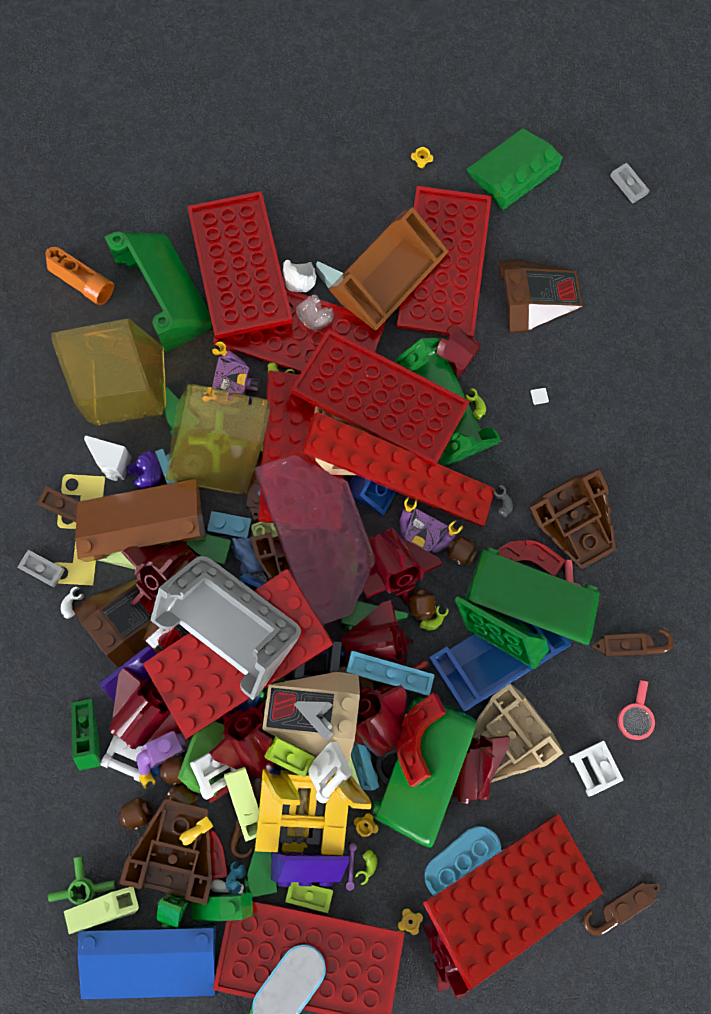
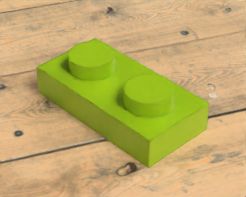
[264,736,315,777]
[285,882,333,913]

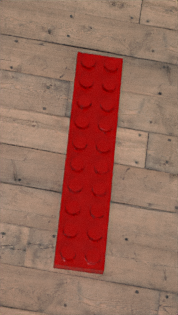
[302,412,495,527]

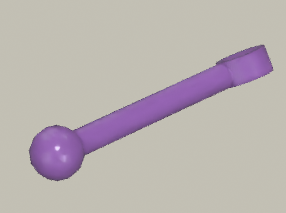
[346,843,357,891]

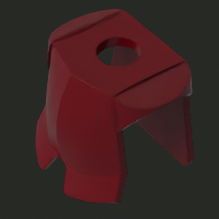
[435,324,480,377]

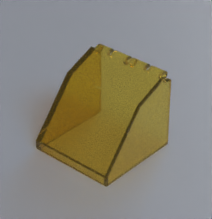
[52,318,166,426]
[165,384,270,495]

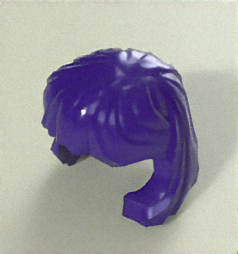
[126,450,163,489]

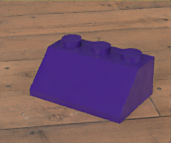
[99,645,157,702]
[271,852,349,887]

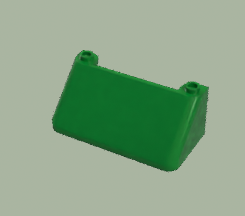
[104,232,213,353]
[393,337,501,467]
[466,547,600,645]
[371,694,476,848]

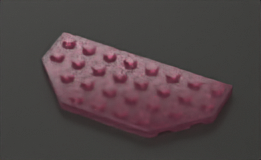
[254,455,376,625]

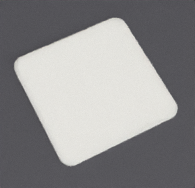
[531,388,549,405]

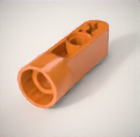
[45,247,114,305]

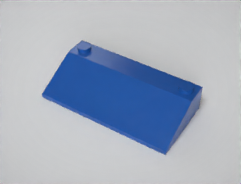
[429,615,571,712]
[78,924,216,999]

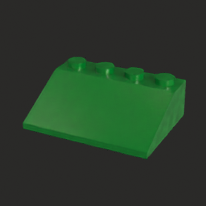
[466,129,563,211]
[455,596,549,670]

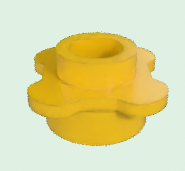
[411,147,433,168]
[354,813,379,837]
[398,908,423,935]

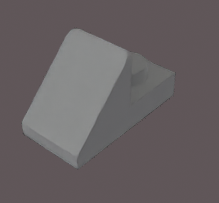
[294,701,335,741]

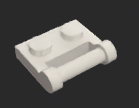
[101,735,144,782]
[308,741,352,803]
[569,741,623,797]
[190,752,236,800]

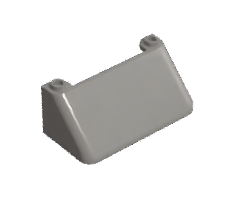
[151,556,301,700]

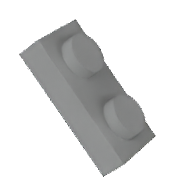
[610,163,649,204]
[17,550,65,588]

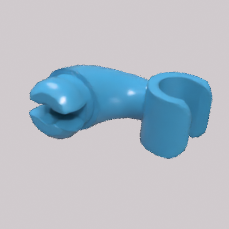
[225,862,246,894]

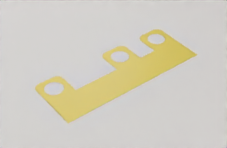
[54,474,105,585]

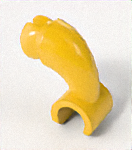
[180,817,213,845]

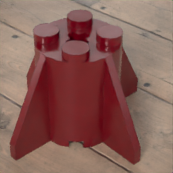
[363,528,442,606]
[121,540,198,605]
[341,600,413,667]
[109,667,181,749]
[354,681,406,756]
[209,701,277,779]
[452,735,510,803]
[422,921,471,999]

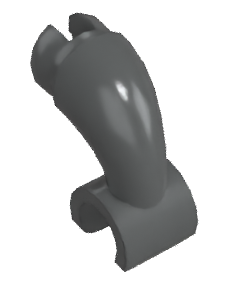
[493,485,513,517]

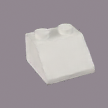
[84,436,132,481]

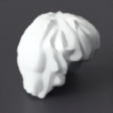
[282,260,317,293]

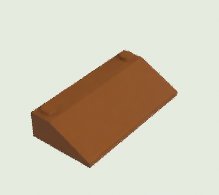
[329,207,449,330]
[75,479,206,562]

